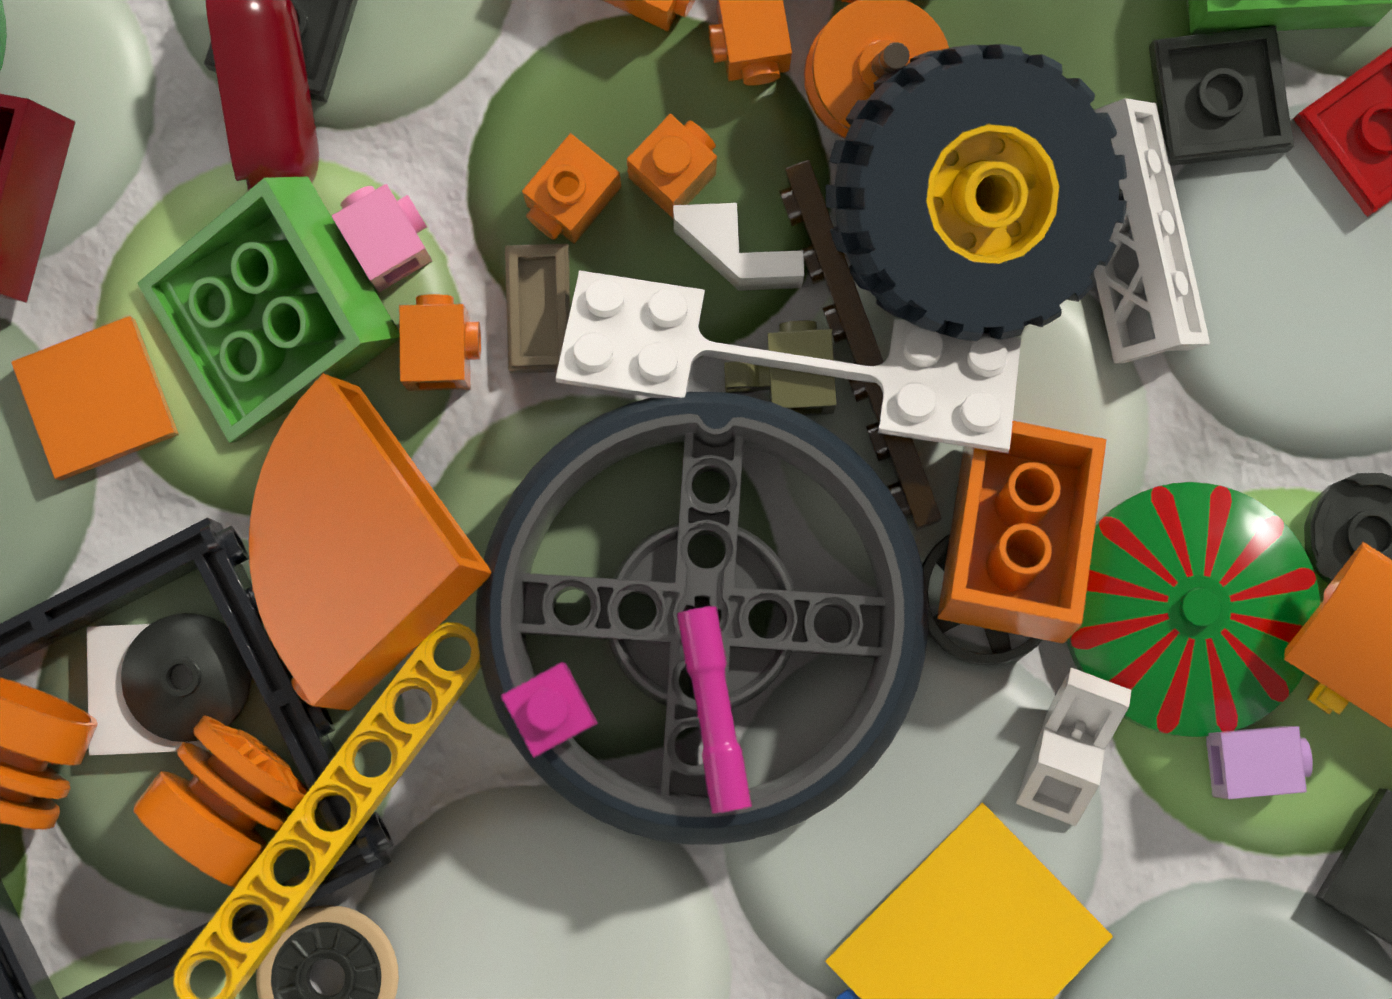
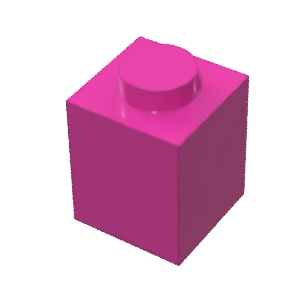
[501,663,598,757]

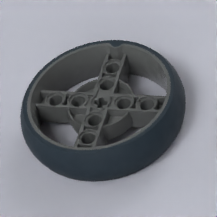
[476,392,928,845]

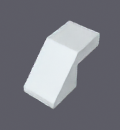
[673,203,804,291]
[1016,667,1131,826]

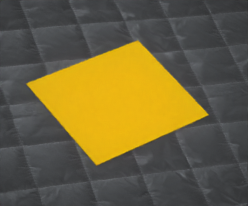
[825,802,1113,999]

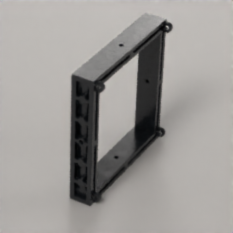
[0,517,393,999]

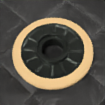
[256,905,399,999]

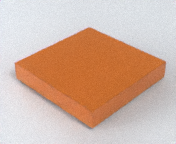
[11,316,179,481]

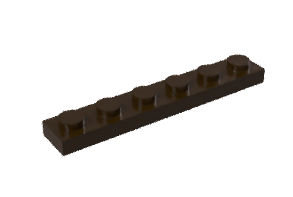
[779,160,942,531]

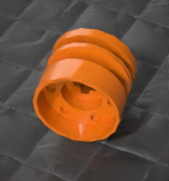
[0,677,98,830]
[134,716,309,888]

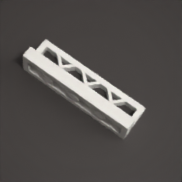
[1094,98,1210,364]

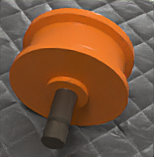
[804,0,949,139]

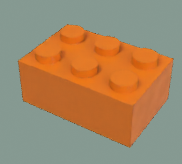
[937,421,1107,644]

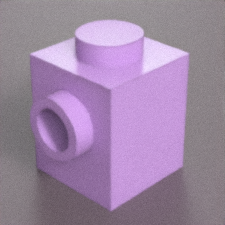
[1206,726,1313,799]

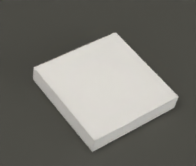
[87,624,209,755]

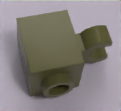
[724,320,837,416]

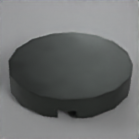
[1304,473,1392,585]

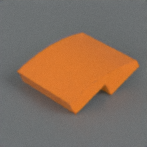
[1284,542,1392,728]

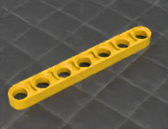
[174,622,481,999]

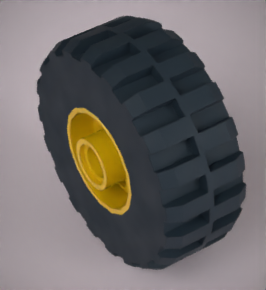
[826,44,1127,341]

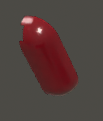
[205,0,319,191]

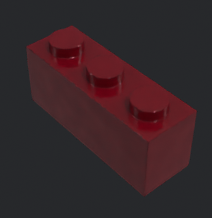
[0,94,76,303]

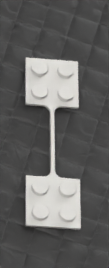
[556,270,1021,453]

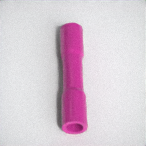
[677,606,752,814]

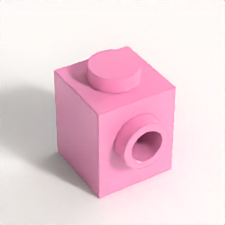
[332,184,432,292]

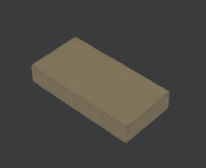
[505,244,571,373]

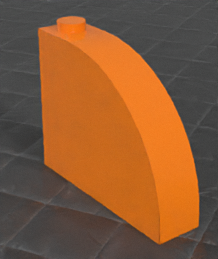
[249,373,491,711]

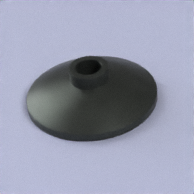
[121,613,252,742]

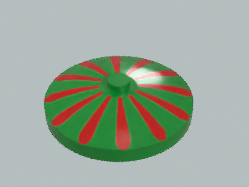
[1066,482,1320,737]

